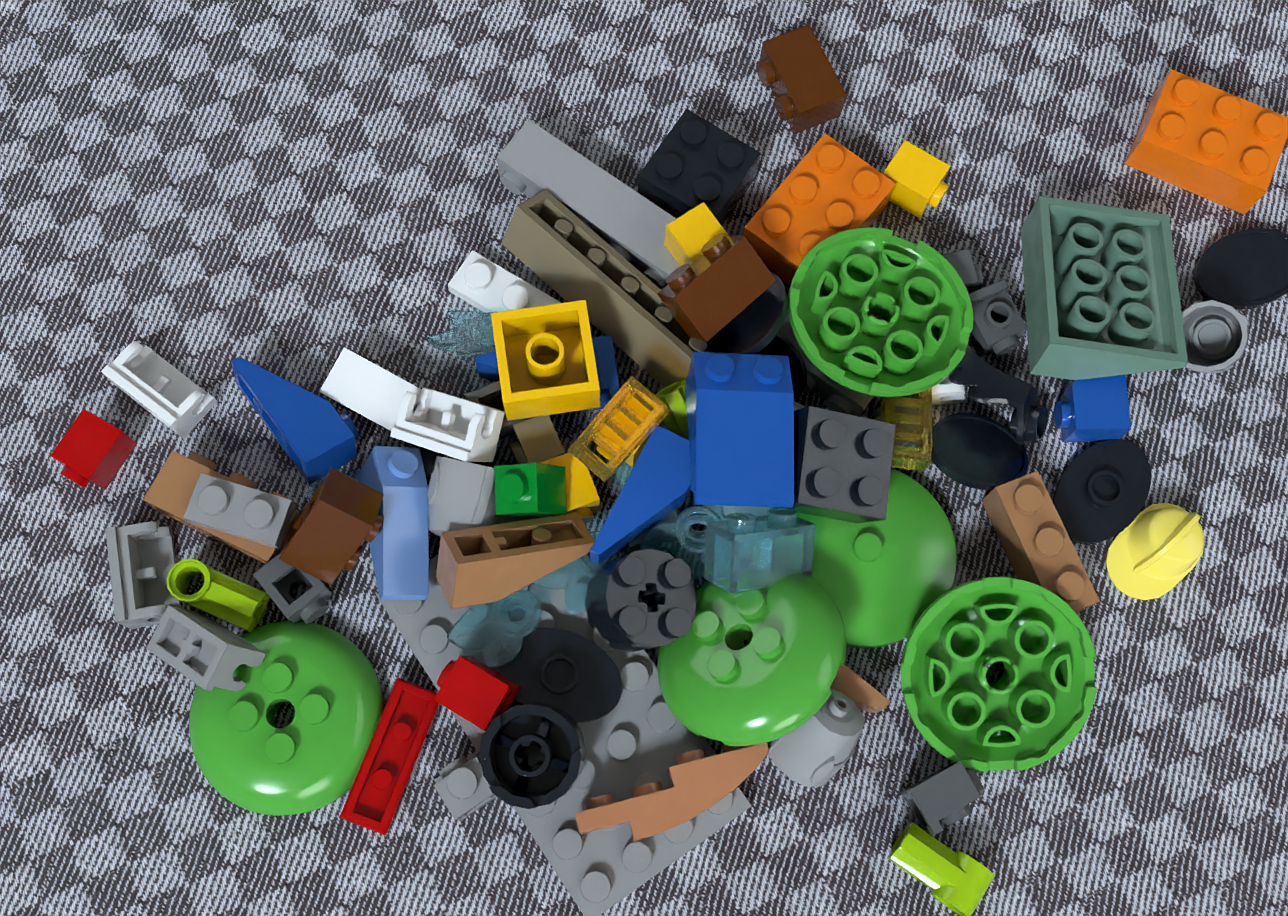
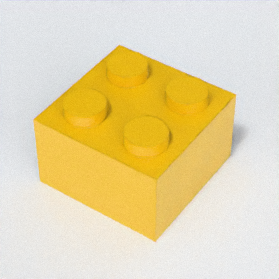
[491,300,600,421]

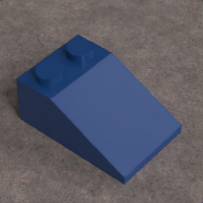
[685,352,794,508]

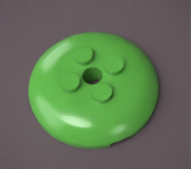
[788,227,974,397]
[657,564,847,746]
[901,577,1097,772]
[189,621,384,816]

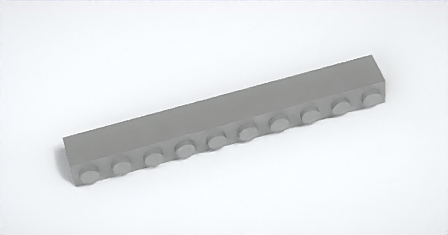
[497,119,876,417]

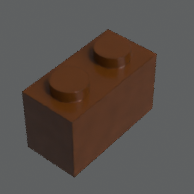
[756,24,846,134]
[658,234,776,342]
[279,468,384,585]

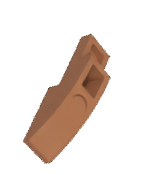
[575,742,769,842]

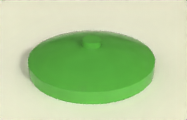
[768,468,957,649]

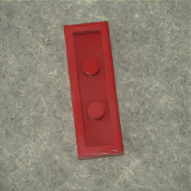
[339,677,439,835]

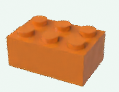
[1124,69,1288,215]
[742,133,896,286]

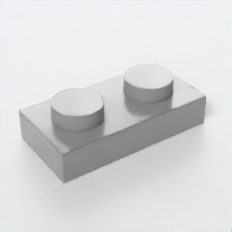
[183,473,296,549]

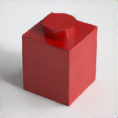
[50,409,137,490]
[434,656,521,731]

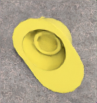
[1106,502,1205,600]

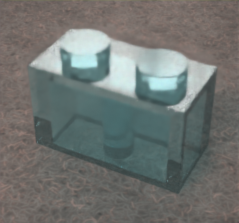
[704,508,815,593]

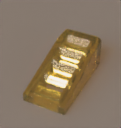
[568,375,671,482]
[881,387,932,471]

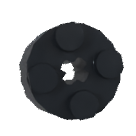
[585,548,697,652]
[478,702,586,809]

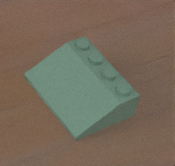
[1021,196,1188,380]

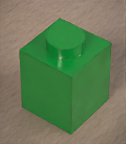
[494,463,567,516]

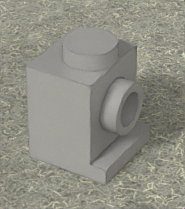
[433,752,497,821]

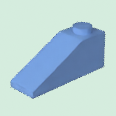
[357,446,429,600]

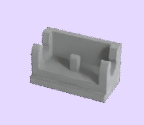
[105,522,182,629]
[146,605,266,691]

